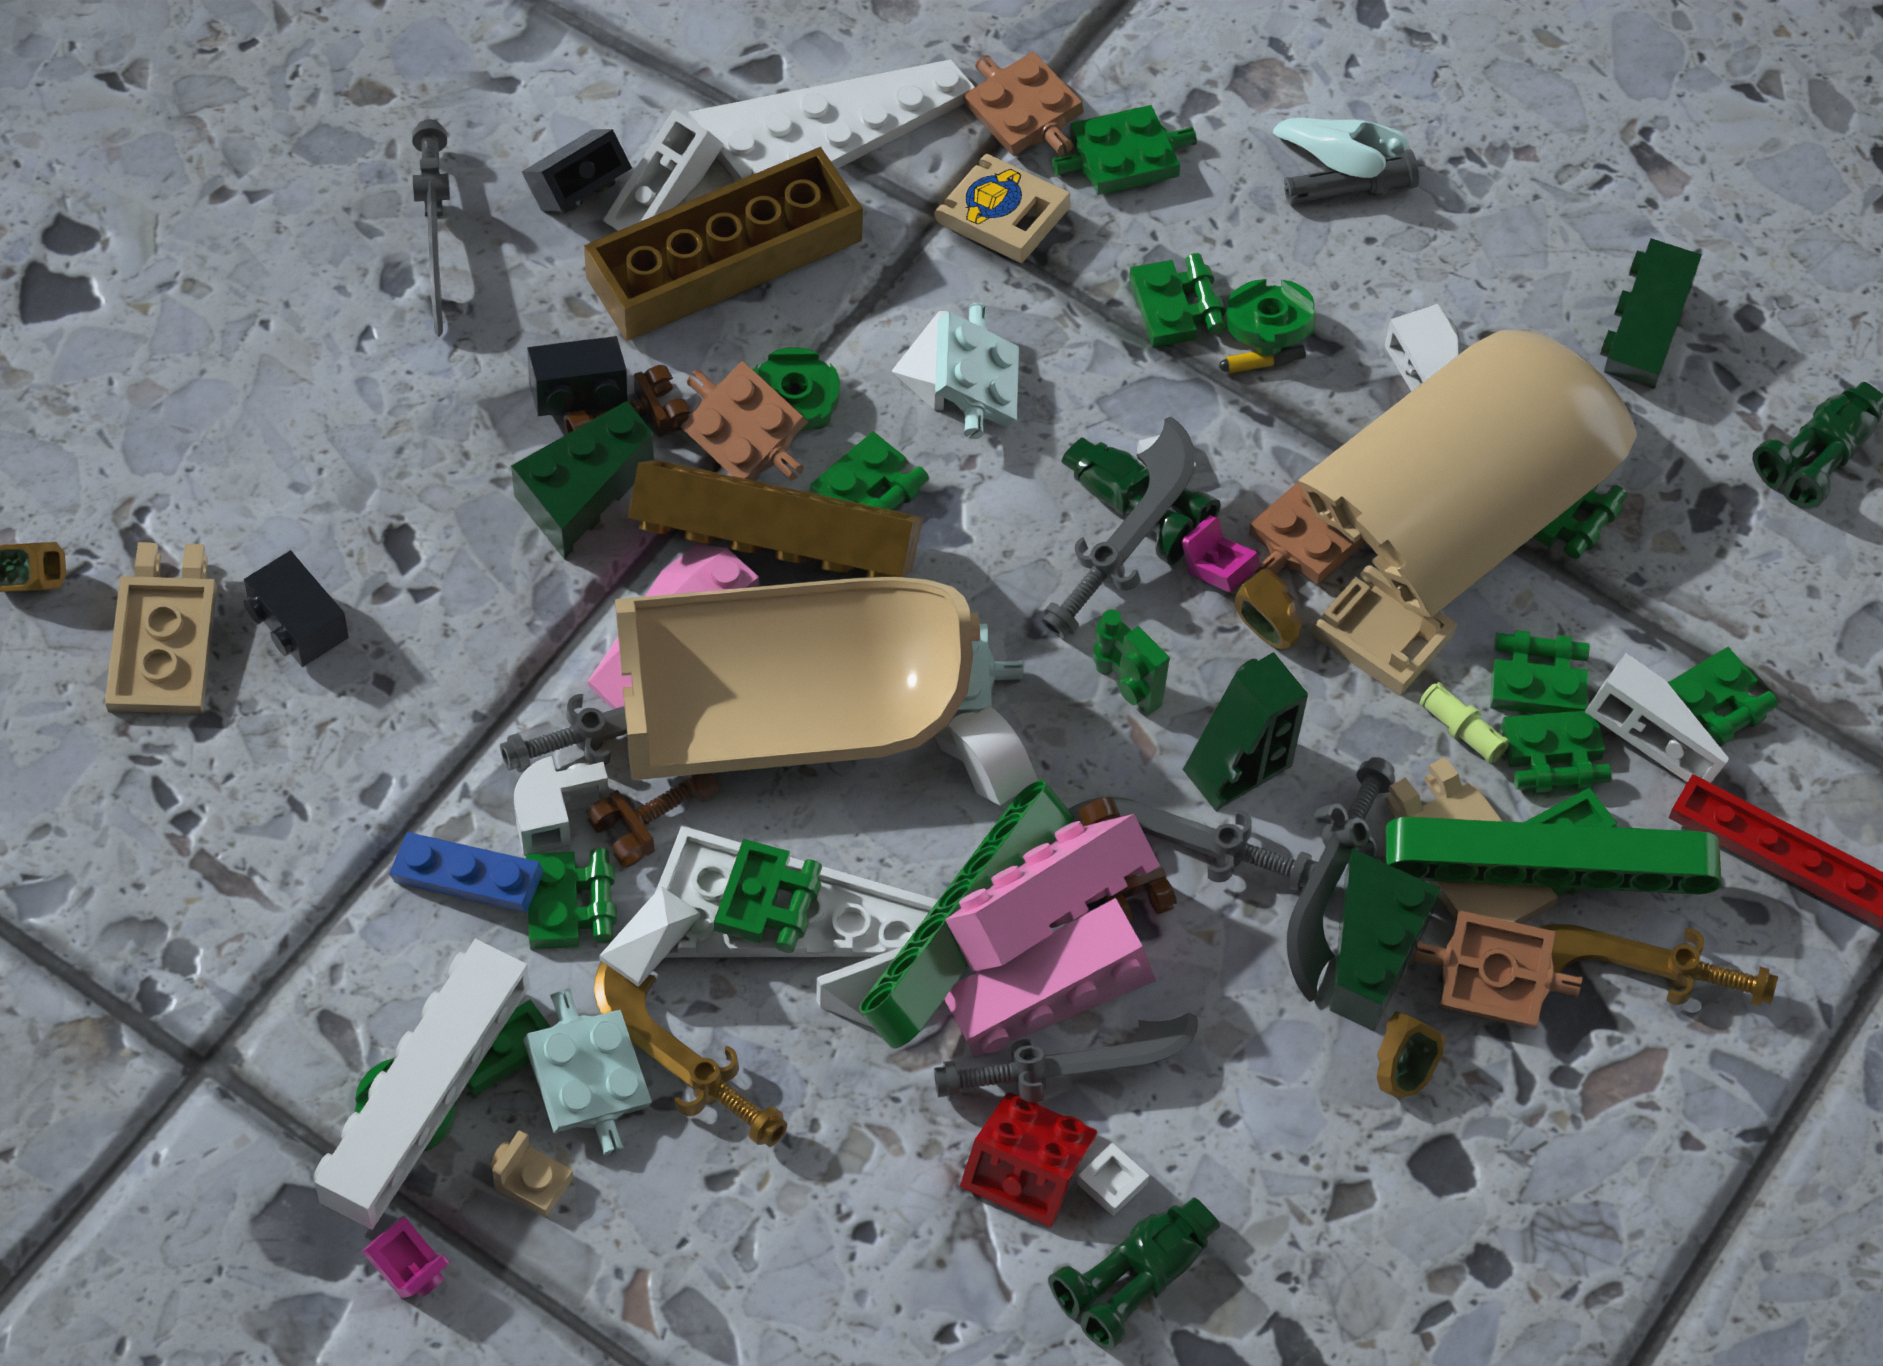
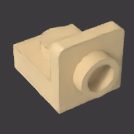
[490,1130,574,1218]

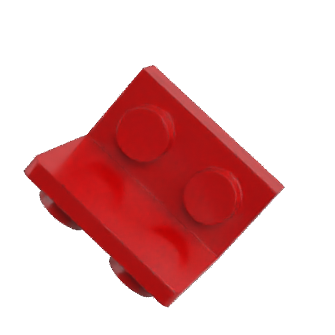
[959,1092,1098,1228]

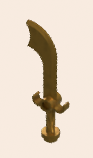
[1538,924,1779,1007]
[594,961,788,1147]

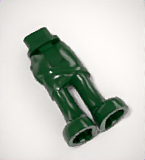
[1752,382,1883,508]
[1061,437,1221,565]
[1048,1197,1220,1351]

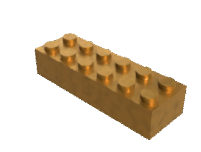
[584,146,863,341]
[628,459,923,578]

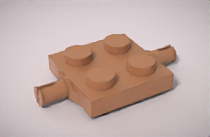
[963,51,1084,157]
[680,360,808,481]
[1249,482,1366,585]
[1413,910,1582,1029]

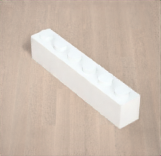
[314,938,530,1230]

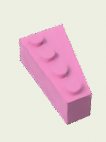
[945,814,1160,972]
[944,898,1156,1057]

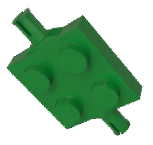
[1052,105,1197,195]

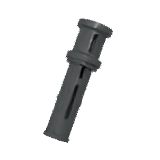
[1284,149,1419,205]

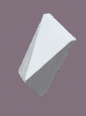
[891,311,948,411]
[600,886,700,987]
[816,946,903,1028]

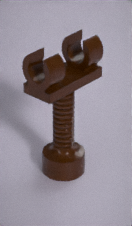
[564,365,692,437]
[586,773,720,868]
[1078,797,1177,921]

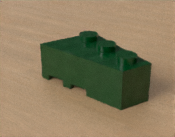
[1600,238,1702,389]
[511,401,654,560]
[1182,652,1308,811]
[1330,848,1441,1031]

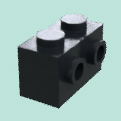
[521,129,632,214]
[527,336,628,416]
[243,550,349,667]

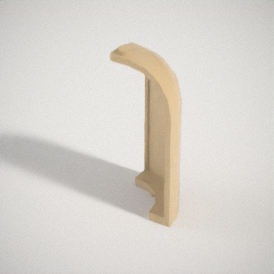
[1297,329,1637,618]
[615,577,980,780]

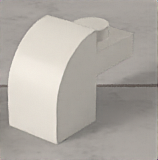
[934,706,1038,805]
[514,756,609,855]

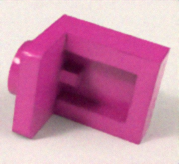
[1182,515,1261,593]
[361,1216,450,1298]

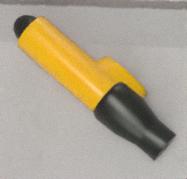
[1219,344,1306,374]

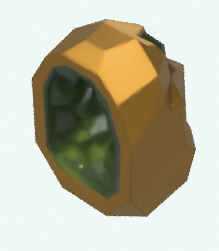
[0,542,66,592]
[1234,569,1303,649]
[1376,1011,1447,1098]

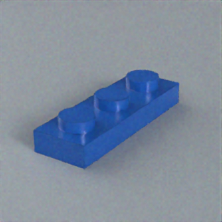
[389,832,544,913]

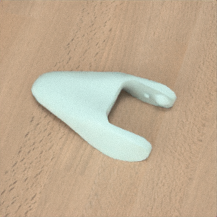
[1273,117,1409,178]

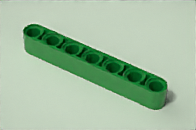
[859,780,1074,1049]
[1386,817,1722,895]

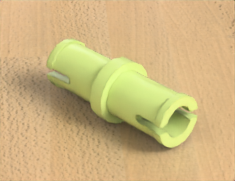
[1419,682,1510,764]

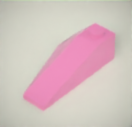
[588,544,759,709]

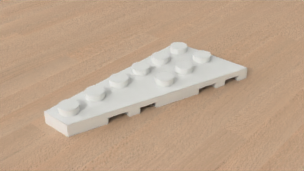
[688,59,974,181]
[655,825,938,958]

